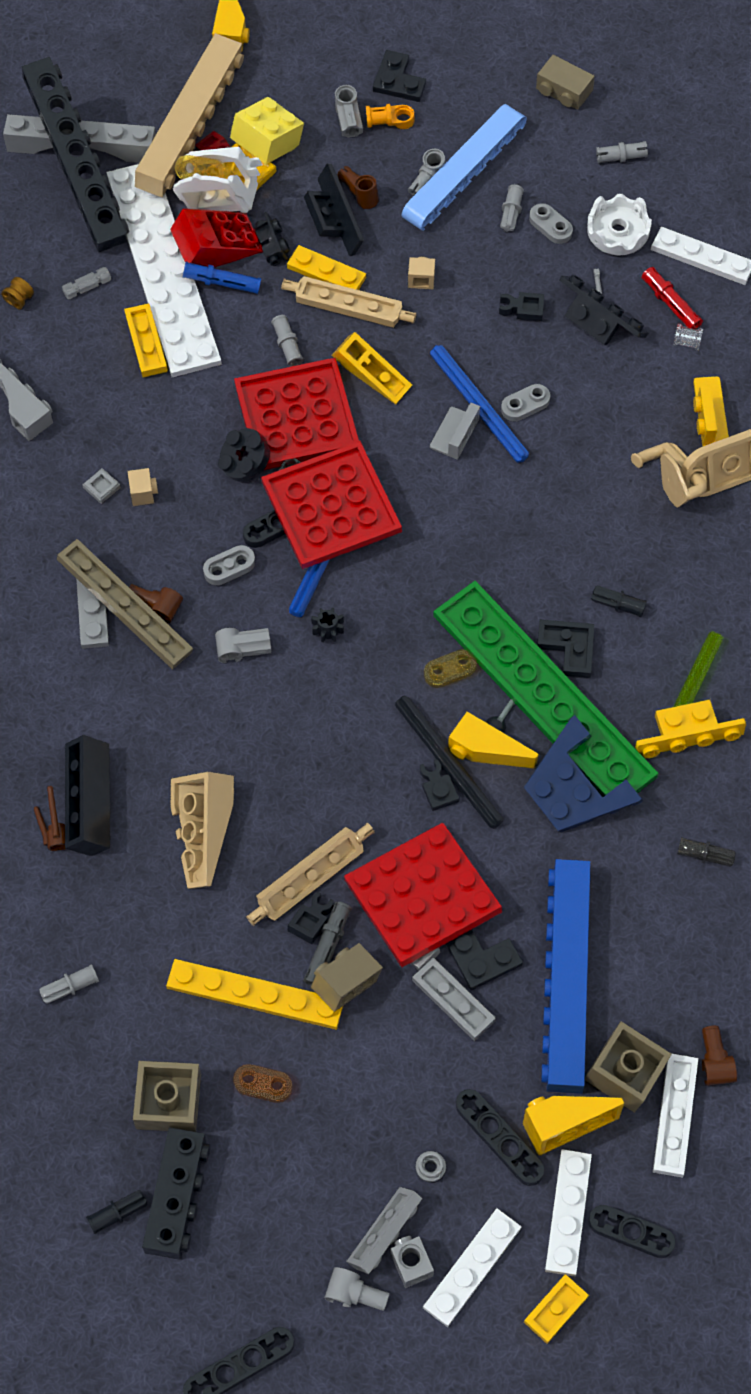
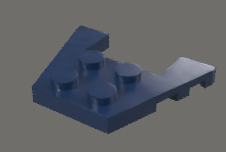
[524,715,643,832]

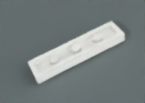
[651,227,751,285]
[653,1054,698,1178]
[545,1149,592,1277]
[423,1208,521,1327]

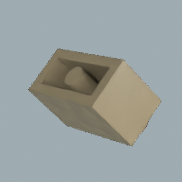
[536,55,595,110]
[311,943,383,1012]

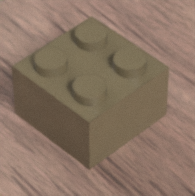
[584,1021,672,1113]
[133,1061,201,1132]

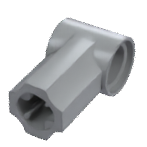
[335,85,363,138]
[215,628,271,663]

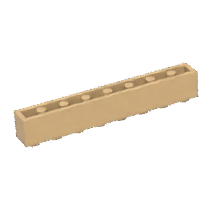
[135,33,244,197]

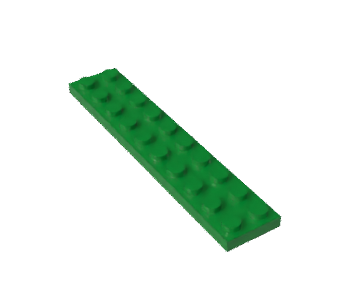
[433,581,658,797]

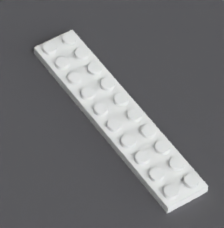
[106,164,222,377]

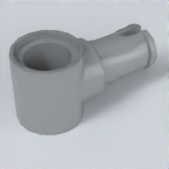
[408,148,446,195]
[324,1267,389,1311]

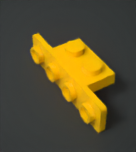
[693,376,729,446]
[635,700,746,758]

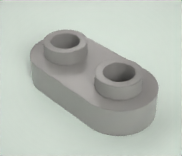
[529,204,573,244]
[501,384,550,421]
[203,545,255,585]

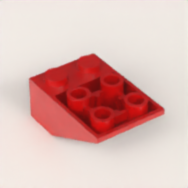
[170,208,263,267]

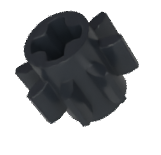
[311,607,344,642]

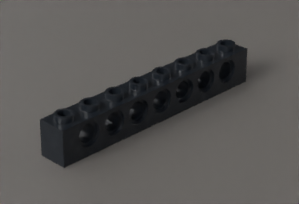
[22,56,129,253]

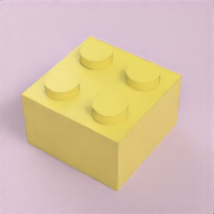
[230,97,304,164]

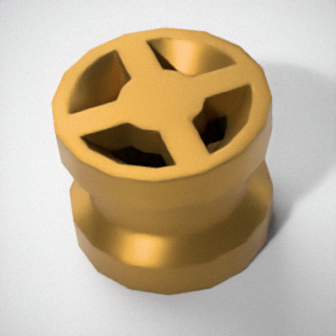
[1,277,34,310]

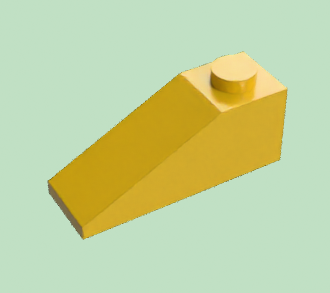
[212,0,250,51]
[331,332,412,404]
[448,712,538,768]

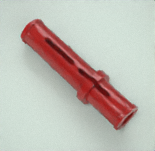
[641,267,703,332]

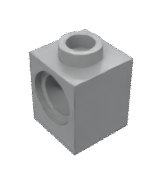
[391,1236,434,1288]

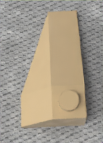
[171,772,234,889]

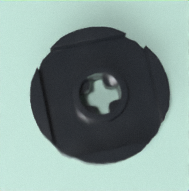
[218,428,270,482]

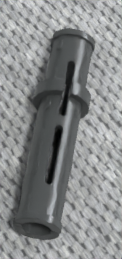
[303,901,352,985]

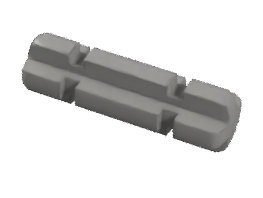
[62,267,111,299]

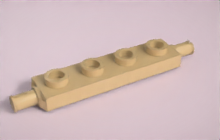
[281,276,417,328]
[246,823,375,926]

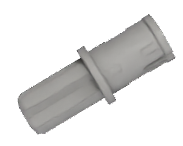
[500,184,524,232]
[39,964,99,1004]

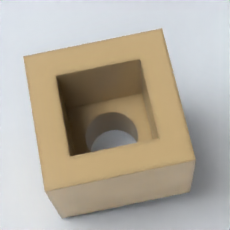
[408,257,435,289]
[128,468,158,506]

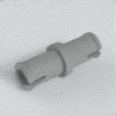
[596,141,648,164]
[271,315,304,367]

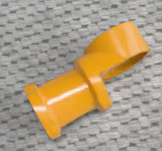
[366,104,415,129]

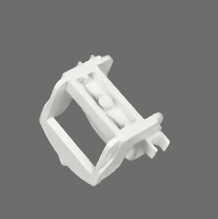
[173,147,263,213]

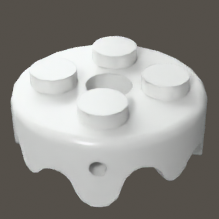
[587,194,652,255]

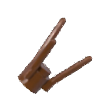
[34,786,65,851]

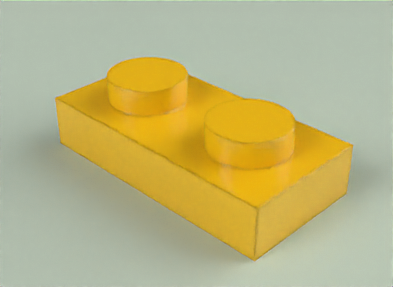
[524,1274,589,1344]

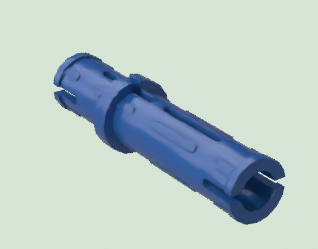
[182,261,261,294]

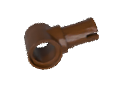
[337,166,379,209]
[129,584,183,624]
[702,1025,737,1086]

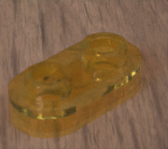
[175,155,227,180]
[424,649,477,688]

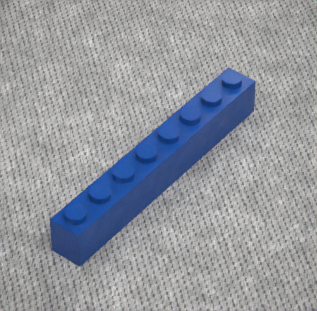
[541,859,590,1094]

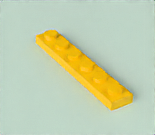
[166,959,343,1030]

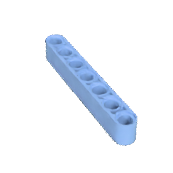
[402,104,527,231]

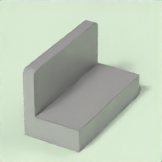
[430,403,480,460]

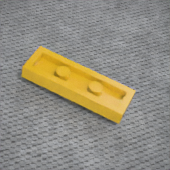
[287,245,366,290]
[124,303,168,378]

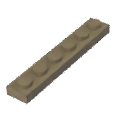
[57,539,193,670]

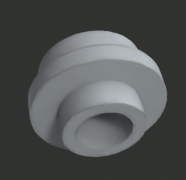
[416,1151,446,1182]

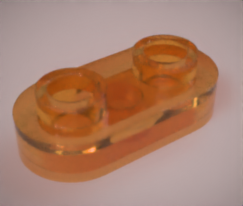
[233,1064,292,1103]

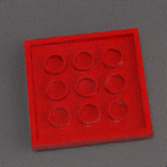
[234,357,359,470]
[261,441,402,569]
[344,823,502,967]

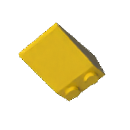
[523,1096,624,1156]

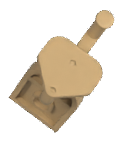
[631,429,751,508]

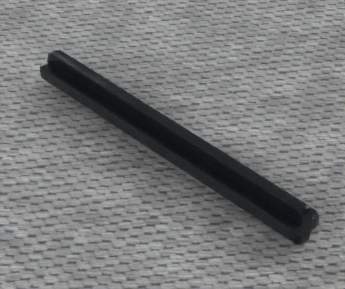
[395,695,503,829]

